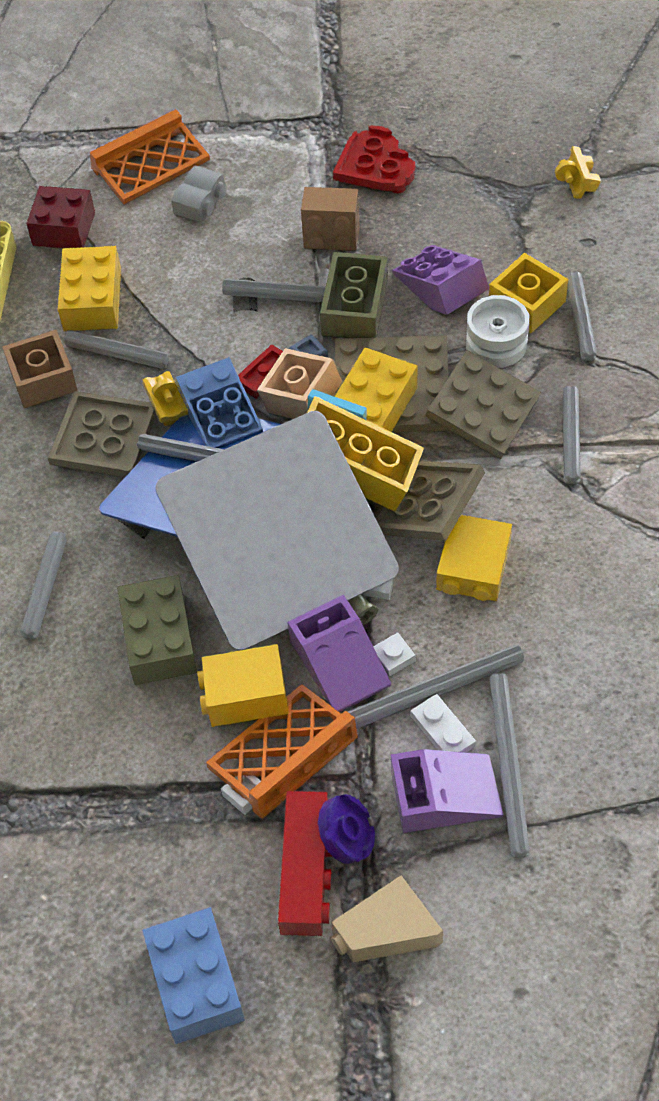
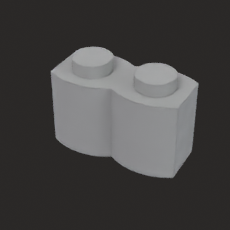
[171,166,226,222]

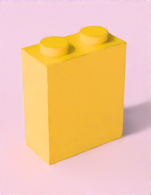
[436,515,512,601]
[197,644,289,727]

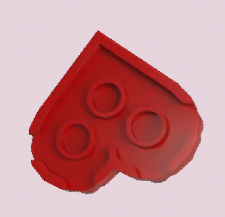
[332,125,416,194]

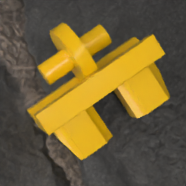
[554,146,601,199]
[142,371,188,426]

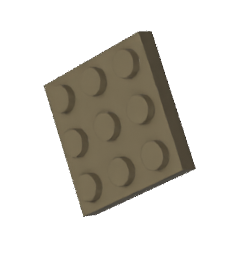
[425,350,541,459]
[48,391,156,477]
[374,461,485,541]

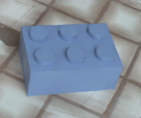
[142,907,245,1044]

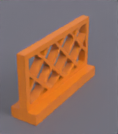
[90,109,210,204]
[206,684,358,819]

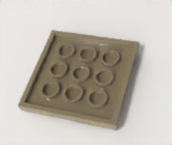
[335,335,451,432]

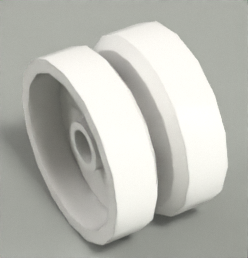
[466,295,529,368]

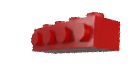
[278,791,333,936]

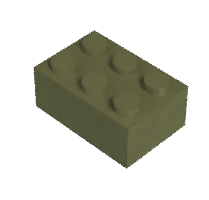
[320,252,388,338]
[117,575,197,685]

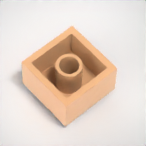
[257,348,342,419]

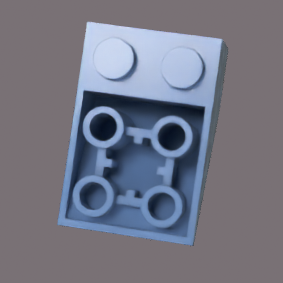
[176,357,263,448]

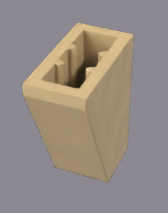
[330,876,443,962]

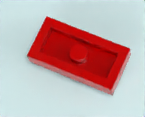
[238,344,283,399]

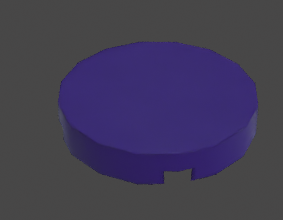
[318,794,375,864]

